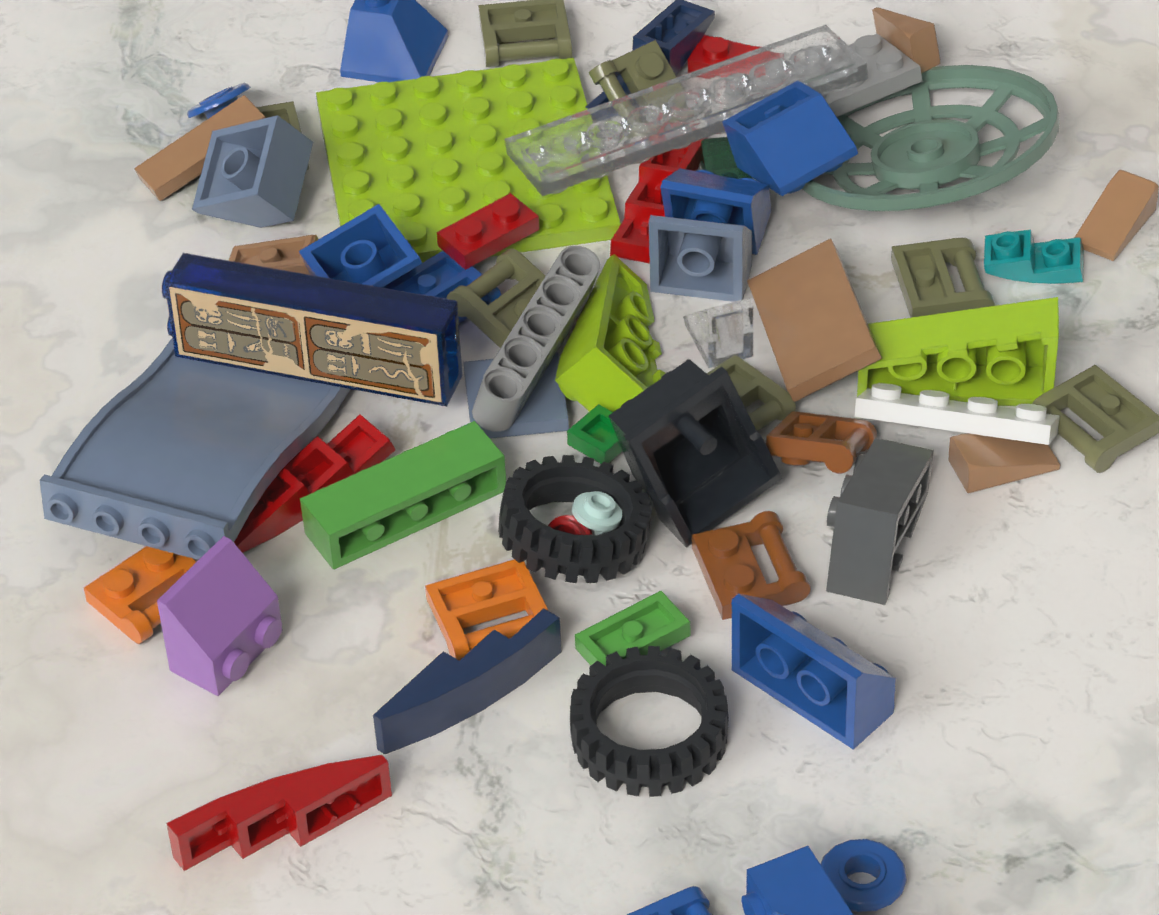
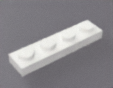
[854,383,1060,445]

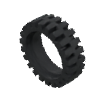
[498,455,652,583]
[570,646,729,797]

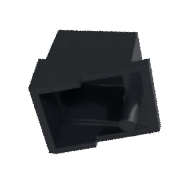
[609,359,782,548]

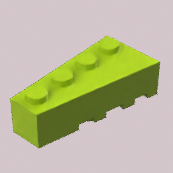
[857,297,1059,406]

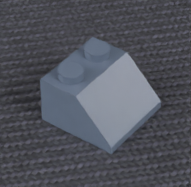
[192,115,313,228]
[649,215,752,303]

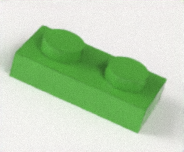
[575,591,691,666]

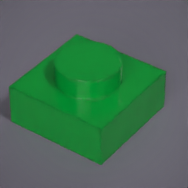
[567,404,622,464]

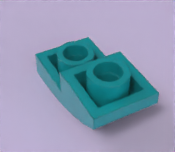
[984,229,1084,284]

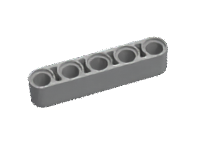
[472,246,600,431]

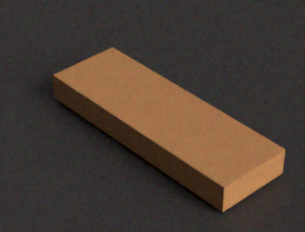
[134,95,266,201]

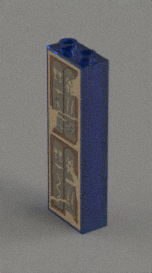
[162,253,463,407]

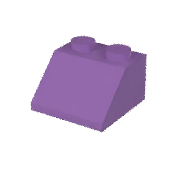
[157,536,283,696]

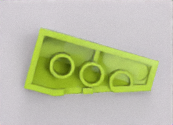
[555,254,666,412]

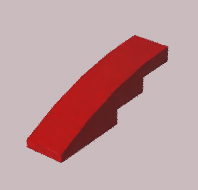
[610,125,708,264]
[234,414,396,553]
[166,755,392,871]

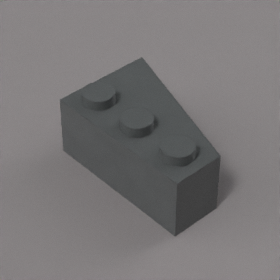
[826,438,934,605]

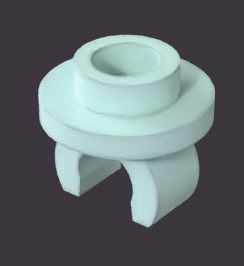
[572,491,622,535]

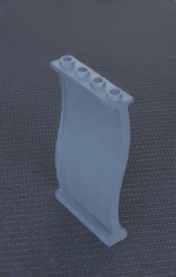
[39,280,374,560]

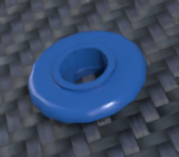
[187,83,251,119]
[821,839,907,912]

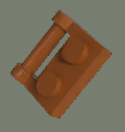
[766,411,877,474]
[692,511,811,620]

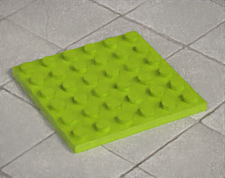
[316,58,621,263]

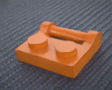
[84,546,196,644]
[425,559,549,661]

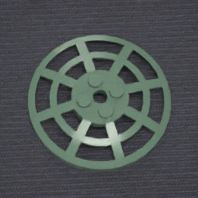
[802,65,1060,211]

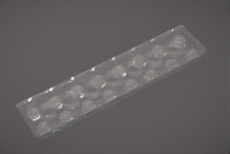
[504,25,869,197]

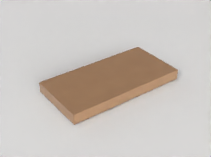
[747,238,882,402]

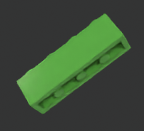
[300,421,506,570]

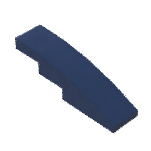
[585,0,715,135]
[373,608,562,754]

